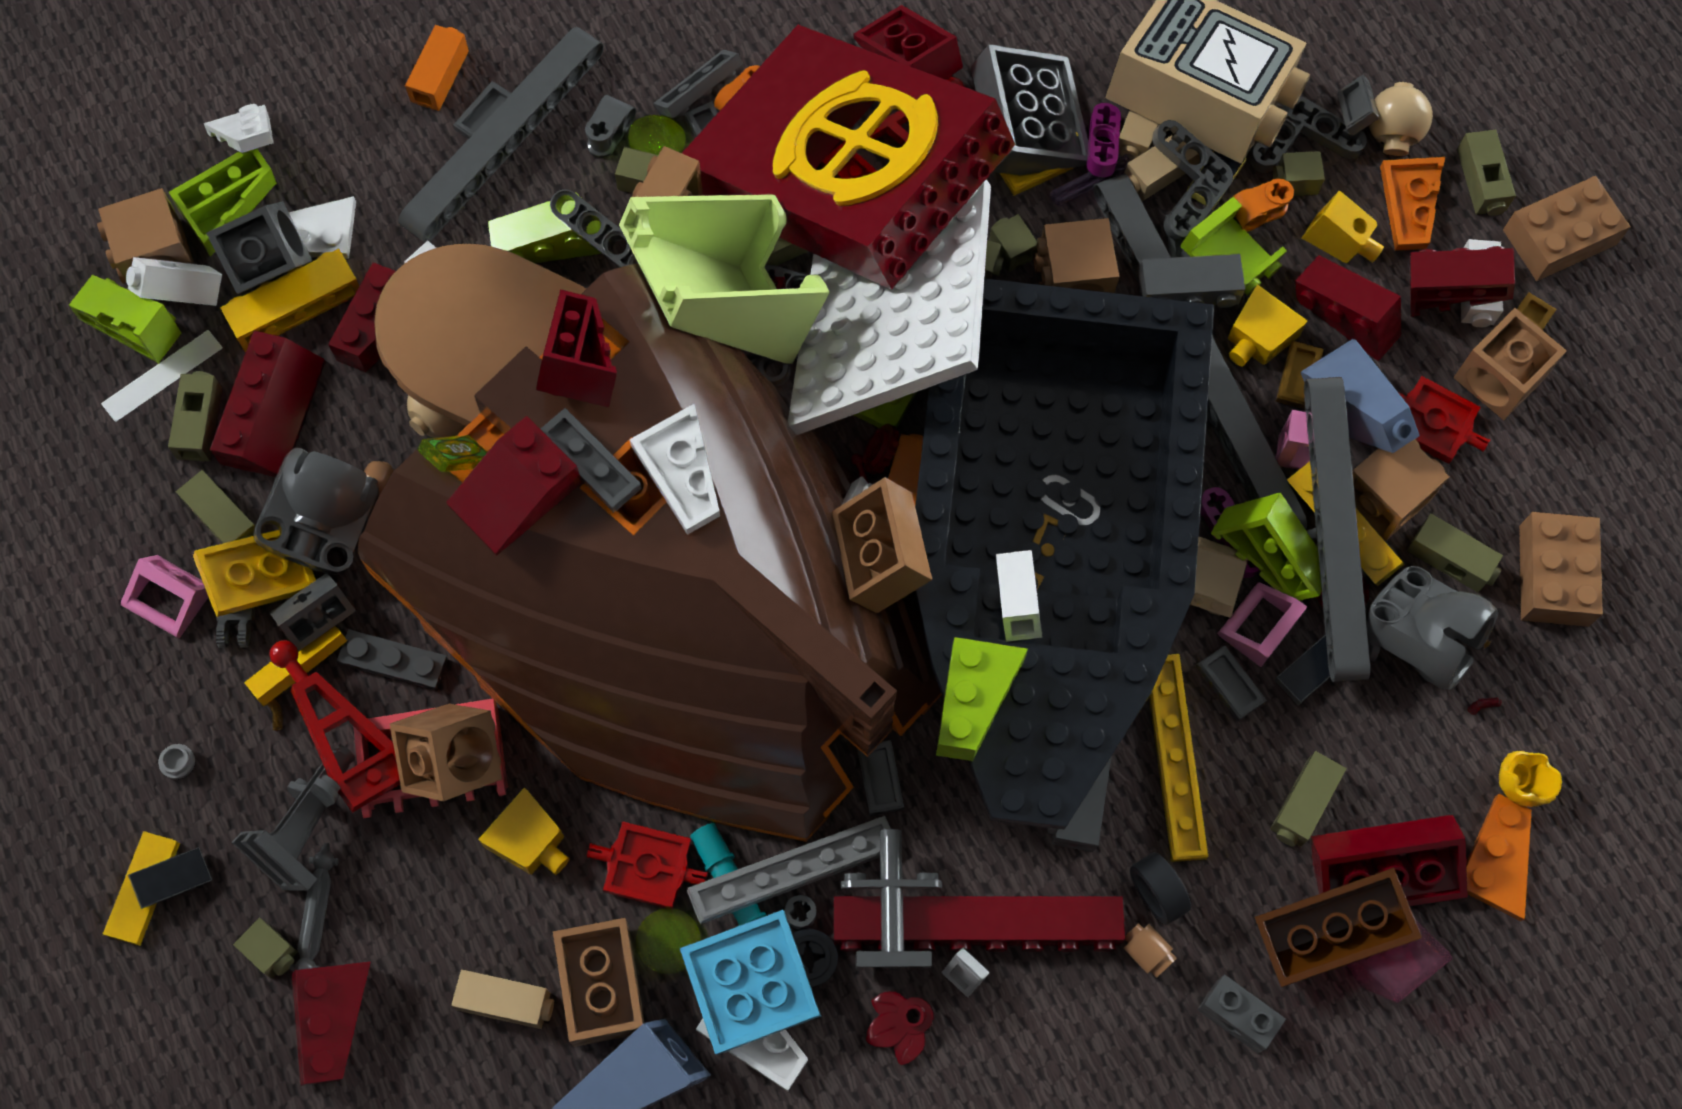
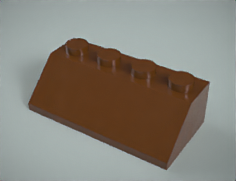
[1254,868,1423,988]

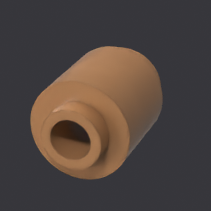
[1123,923,1177,978]

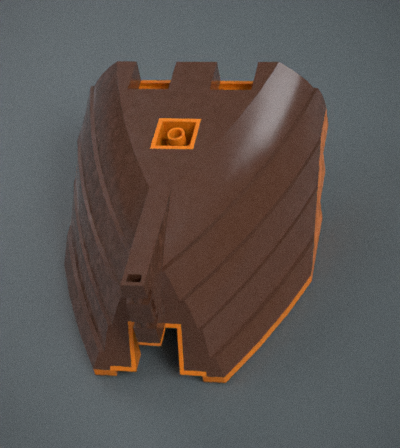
[358,264,942,842]

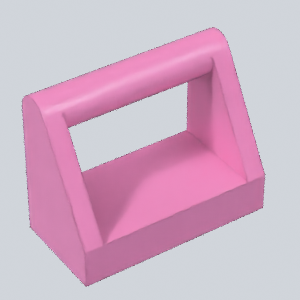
[1276,410,1310,470]
[121,555,209,638]
[1218,582,1307,667]

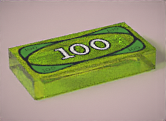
[417,435,487,472]

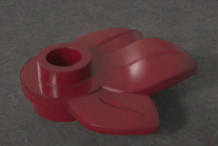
[866,991,934,1065]

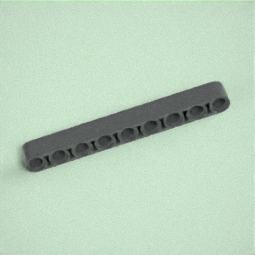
[398,27,604,243]
[550,189,791,386]
[1304,377,1370,682]

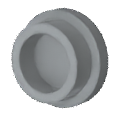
[158,744,195,779]

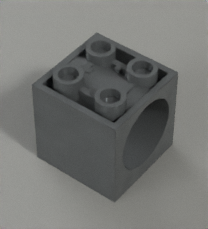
[206,201,313,294]

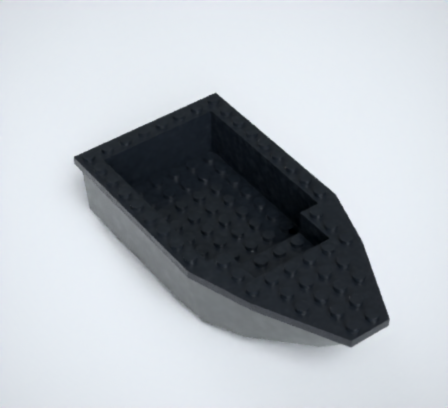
[915,279,1214,830]

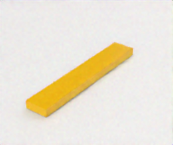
[1149,654,1208,862]

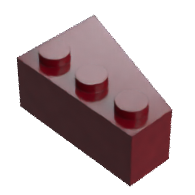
[1410,246,1515,317]
[1295,255,1401,361]
[328,262,396,372]
[536,289,617,408]
[292,961,371,1086]

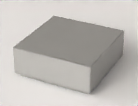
[942,948,989,997]

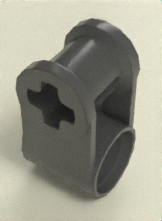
[585,95,636,158]

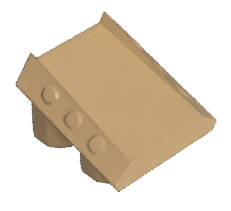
[1190,537,1248,618]

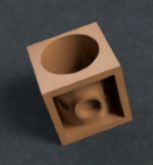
[97,188,195,284]
[1033,218,1119,293]
[1454,308,1567,420]
[1352,439,1450,542]
[390,704,502,801]

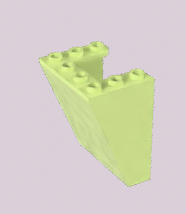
[619,195,830,364]

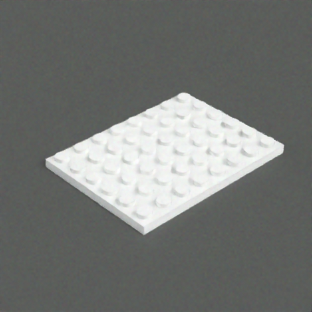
[788,179,991,435]

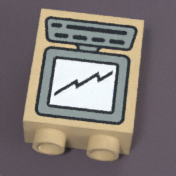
[1105,0,1310,164]

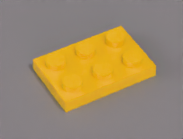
[193,530,316,617]

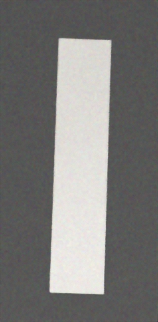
[101,330,223,422]

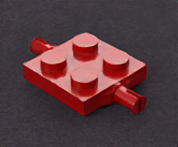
[1397,376,1490,464]
[587,821,708,910]

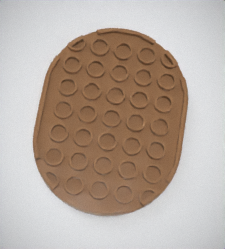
[374,244,586,426]

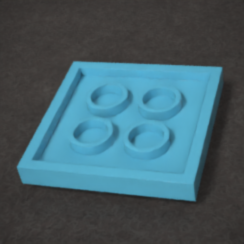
[680,910,821,1055]

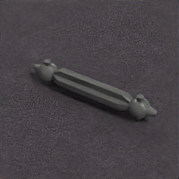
[290,843,339,971]

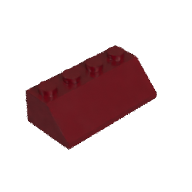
[210,331,326,477]
[1311,814,1468,906]

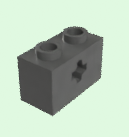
[269,573,356,651]
[1197,974,1286,1054]

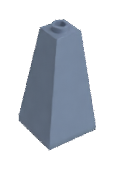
[1300,339,1420,453]
[551,1019,711,1109]

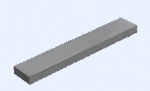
[687,816,891,924]

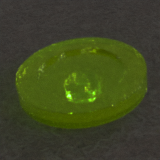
[628,115,686,155]
[636,908,701,974]

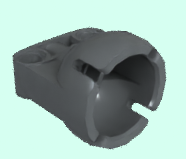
[253,448,379,575]
[1366,566,1499,690]

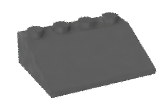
[971,44,1088,175]

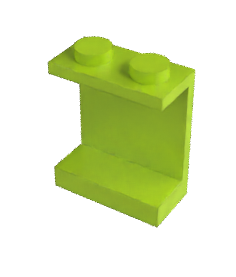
[1180,197,1287,296]

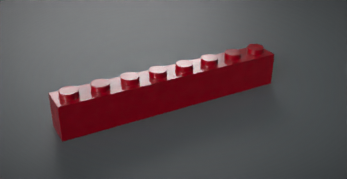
[834,896,1125,952]

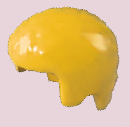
[1499,751,1562,807]

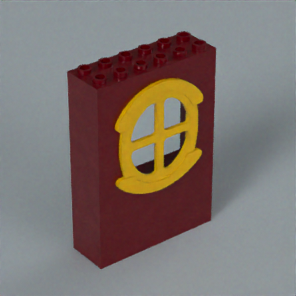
[682,24,1015,290]

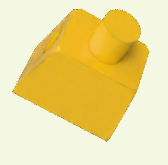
[1302,191,1384,263]
[1228,285,1307,366]
[478,788,569,875]

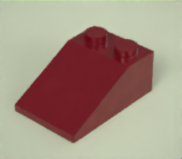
[853,5,963,80]
[446,415,582,556]

